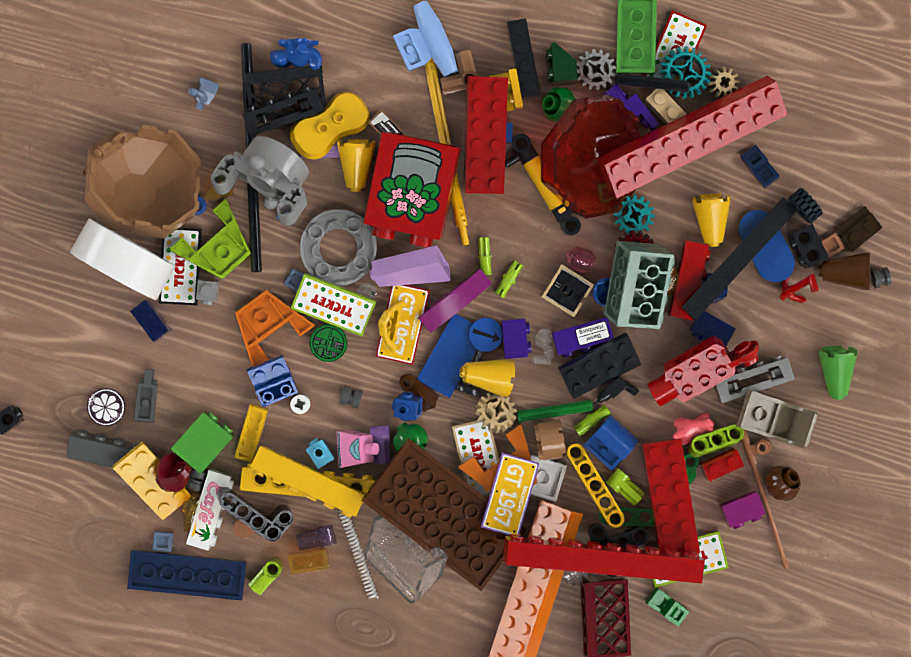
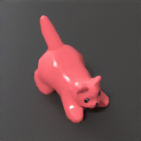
[672,412,715,445]

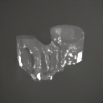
[531,329,554,365]

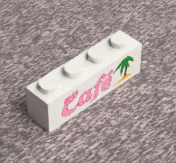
[186,469,234,550]

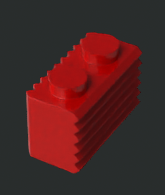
[699,448,744,482]

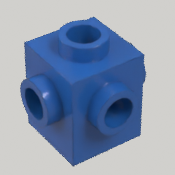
[392,392,423,421]

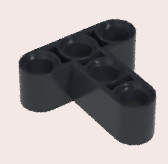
[587,523,649,577]

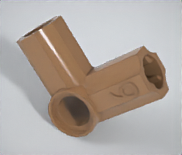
[440,50,478,95]

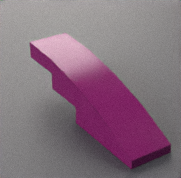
[418,269,492,333]

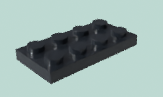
[558,332,641,399]

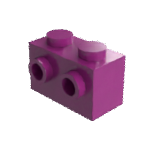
[719,491,766,529]

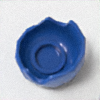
[592,278,610,307]

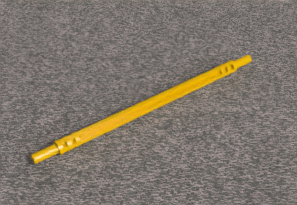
[424,58,469,246]

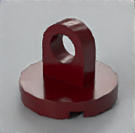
[154,453,192,492]

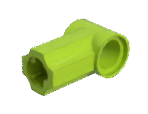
[606,468,645,506]
[248,558,283,595]

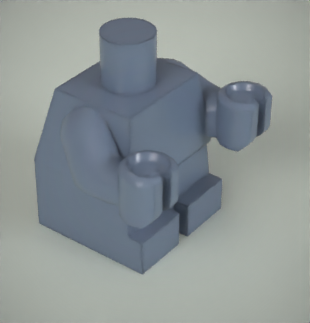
[188,77,219,111]

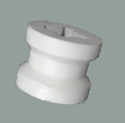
[290,394,311,414]

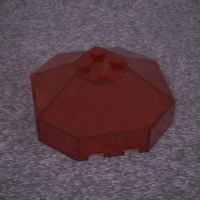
[541,95,641,219]

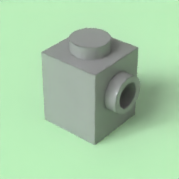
[196,280,220,305]

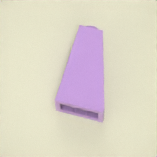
[370,245,451,287]

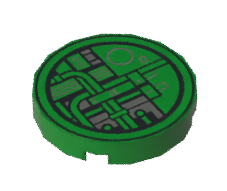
[309,324,348,362]

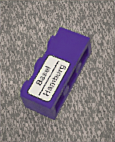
[551,317,614,358]

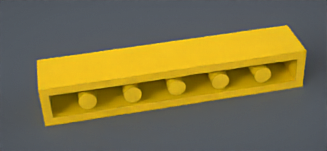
[250,445,365,518]

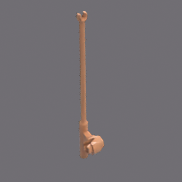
[742,429,789,569]

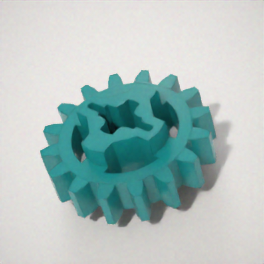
[613,194,655,234]

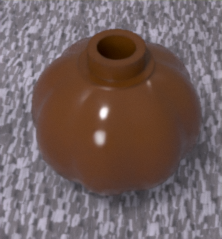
[765,466,801,501]

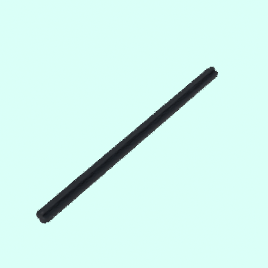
[241,43,262,273]

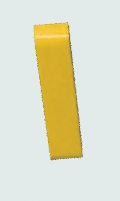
[566,444,624,528]

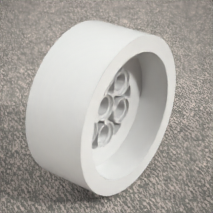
[69,218,176,300]

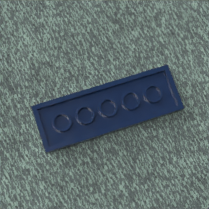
[127,550,247,601]

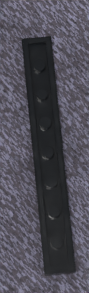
[681,197,797,321]

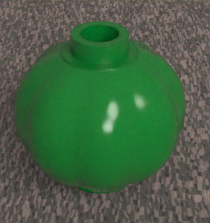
[542,87,577,123]
[393,422,428,452]

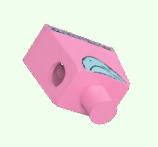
[336,430,379,468]

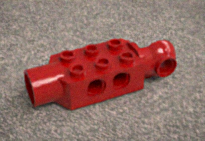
[647,336,759,407]

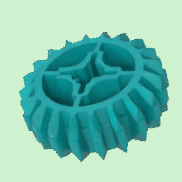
[659,46,711,99]

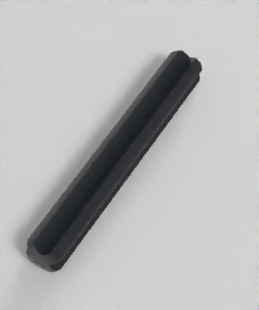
[615,73,690,92]

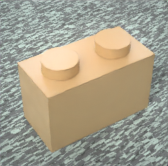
[644,89,686,125]

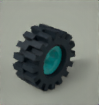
[788,188,823,224]

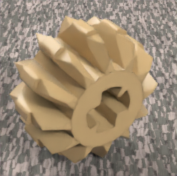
[707,67,740,98]

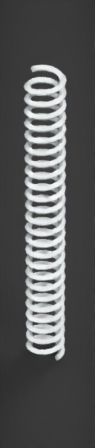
[339,510,379,599]

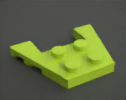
[170,199,251,280]

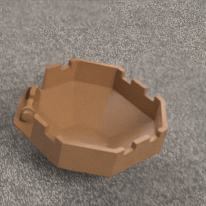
[84,125,201,239]

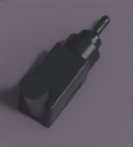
[593,376,639,406]

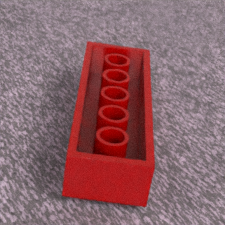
[463,76,508,194]
[641,438,700,554]

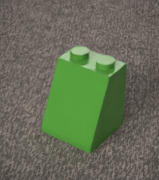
[171,411,234,474]

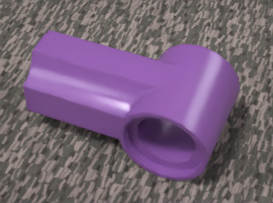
[370,425,391,464]

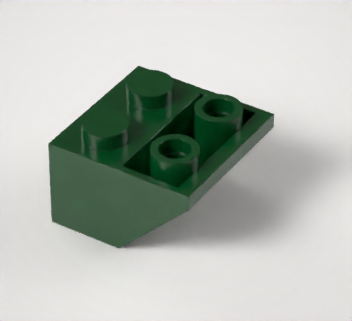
[546,42,578,86]

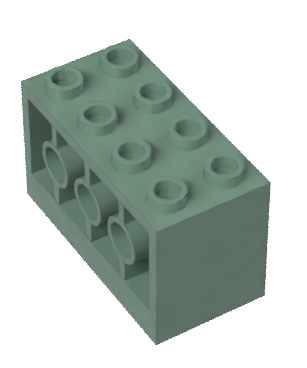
[604,241,675,329]

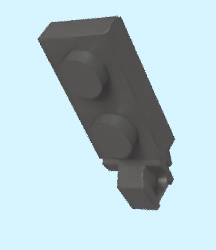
[134,369,158,423]

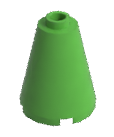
[818,346,858,400]

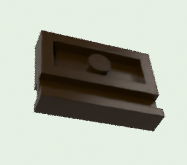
[835,206,883,252]

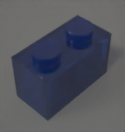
[130,300,172,342]
[689,311,736,346]

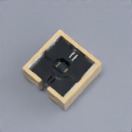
[541,264,594,317]

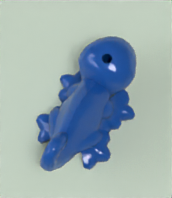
[270,38,322,70]

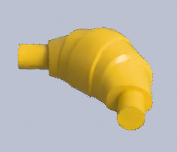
[378,299,406,352]

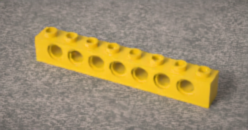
[240,463,377,503]

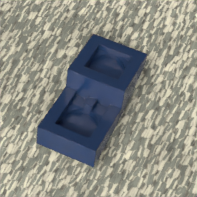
[741,145,780,189]

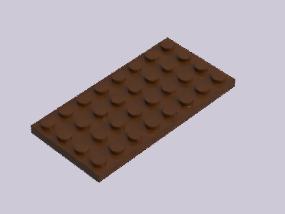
[361,438,527,591]

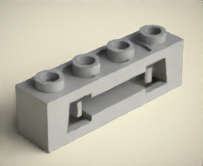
[714,355,795,403]

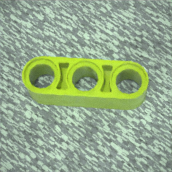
[688,425,744,457]

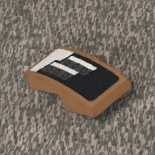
[368,109,407,136]

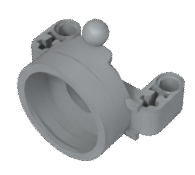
[211,136,309,225]

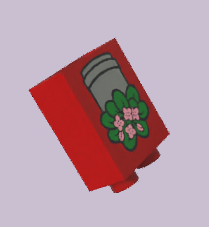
[364,131,462,248]

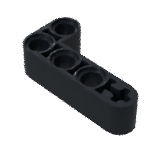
[217,487,294,542]

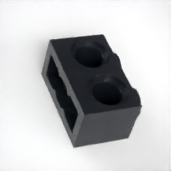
[788,223,829,269]

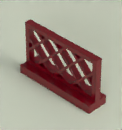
[580,579,631,657]

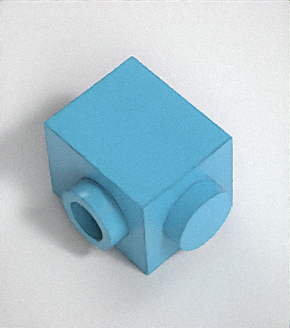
[306,438,335,469]

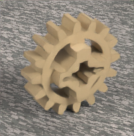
[475,392,517,433]

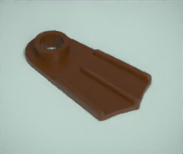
[399,374,439,412]

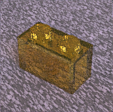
[288,547,330,575]

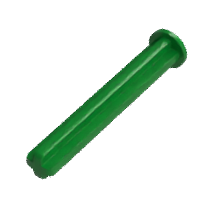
[516,400,593,424]

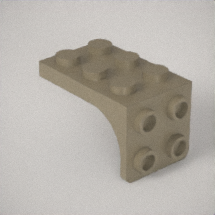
[736,390,818,449]

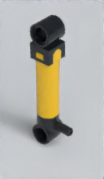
[505,134,581,236]

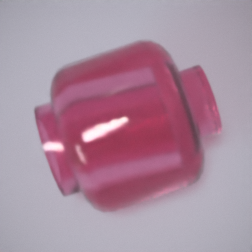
[566,246,596,273]

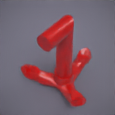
[779,274,819,303]

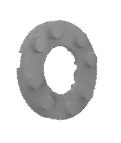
[300,209,377,286]

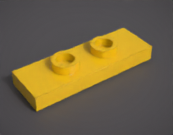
[234,403,269,463]

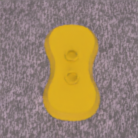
[290,91,370,160]

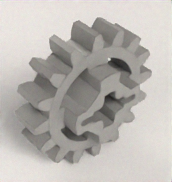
[576,49,616,91]

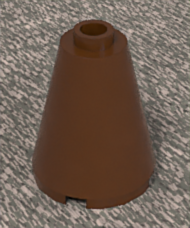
[819,252,870,290]

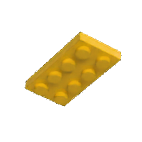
[112,441,192,520]

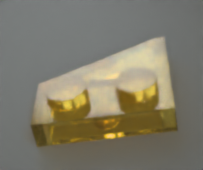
[182,496,200,533]

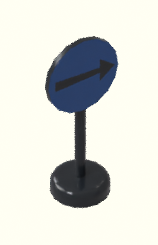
[455,318,503,397]

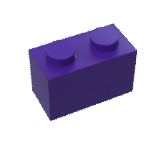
[502,319,532,359]

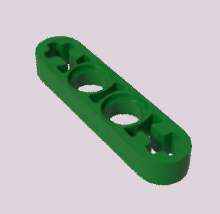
[598,507,655,527]

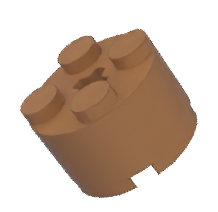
[534,419,566,461]

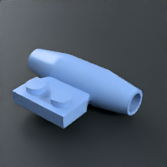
[393,0,458,77]

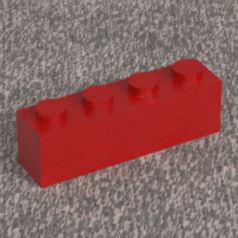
[668,240,711,321]

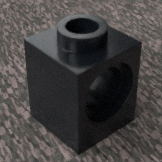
[0,405,25,435]

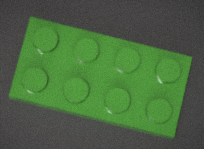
[616,0,657,74]

